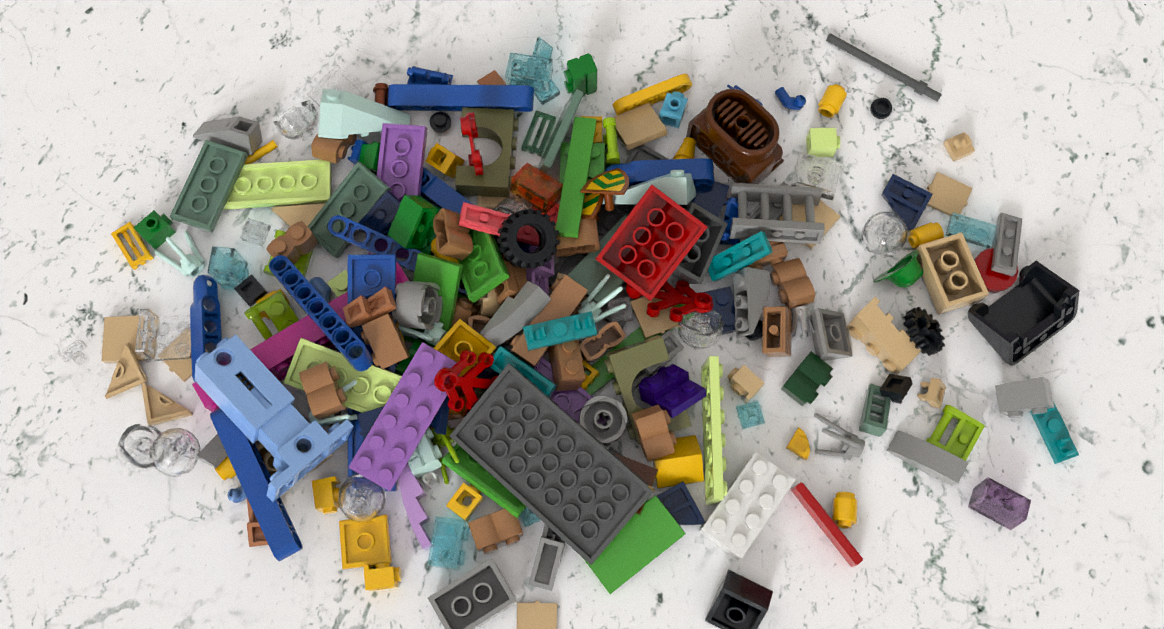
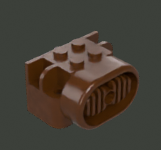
[686,89,784,184]

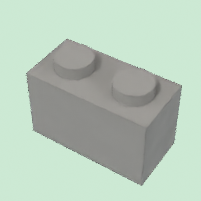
[995,377,1054,418]

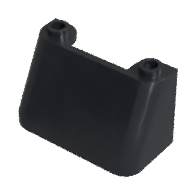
[968,260,1080,366]

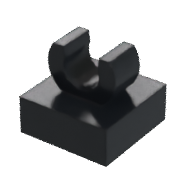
[234,274,268,307]
[879,374,913,404]

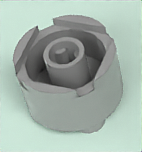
[392,281,443,330]
[578,395,627,446]

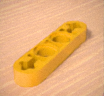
[612,74,693,115]

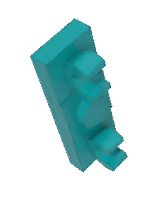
[708,231,773,282]
[523,311,597,351]
[490,346,557,397]
[1030,401,1079,464]

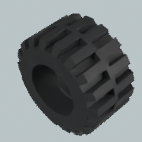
[497,209,560,269]

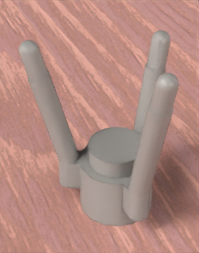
[814,413,865,460]

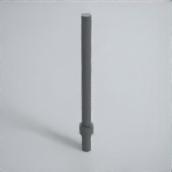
[826,33,942,102]

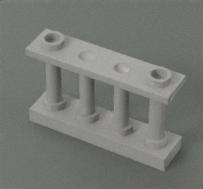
[730,183,825,244]

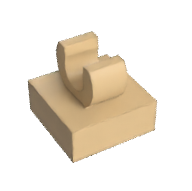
[943,132,975,162]
[917,378,946,409]

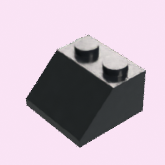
[705,569,773,629]

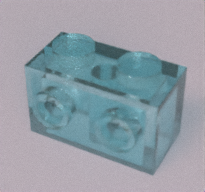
[505,52,553,92]
[207,246,249,290]
[428,516,470,570]

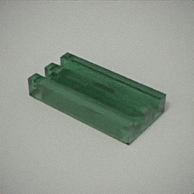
[521,110,556,157]

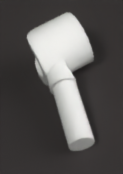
[422,471,439,489]

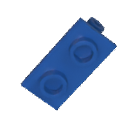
[407,66,453,85]
[719,198,748,245]

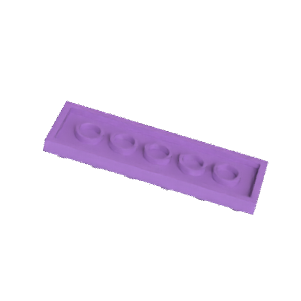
[368,123,428,259]
[348,342,461,491]

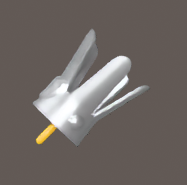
[791,306,815,338]

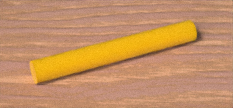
[244,140,278,164]

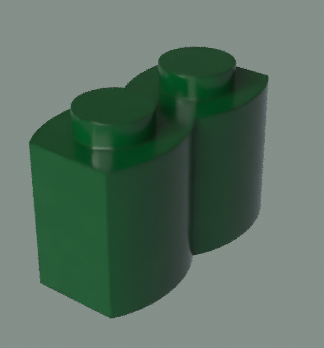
[781,351,833,406]

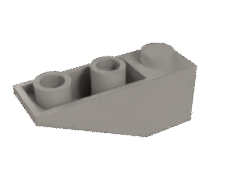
[193,116,263,155]
[733,267,770,339]

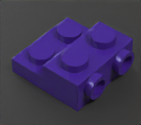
[639,364,707,418]

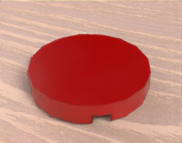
[974,248,1019,293]

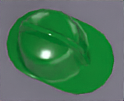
[873,250,923,288]

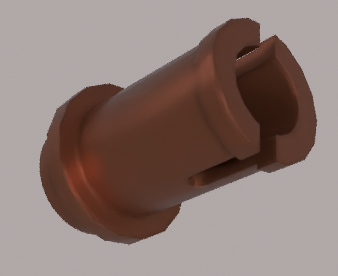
[373,83,388,106]

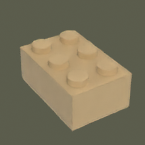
[916,232,989,315]

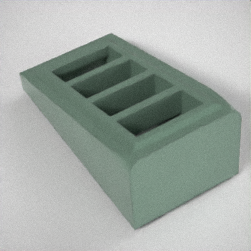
[859,384,891,437]

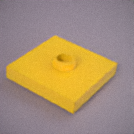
[339,514,392,570]

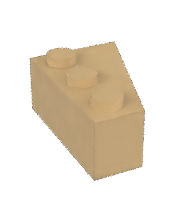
[847,296,921,375]

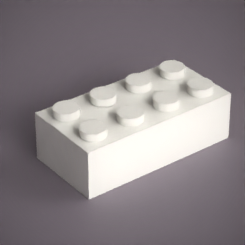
[699,452,796,560]

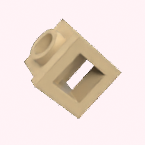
[727,365,765,404]

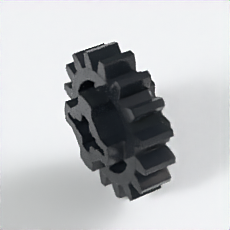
[903,307,945,356]

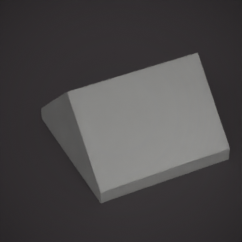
[810,308,853,361]

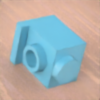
[659,91,688,129]

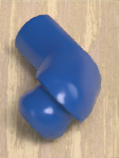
[775,87,806,110]

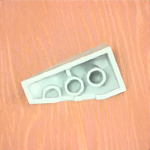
[318,89,410,139]
[602,170,696,205]

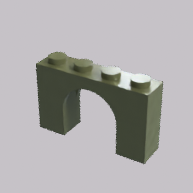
[455,107,519,197]
[604,335,692,444]

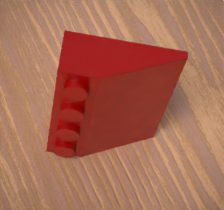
[596,185,707,301]

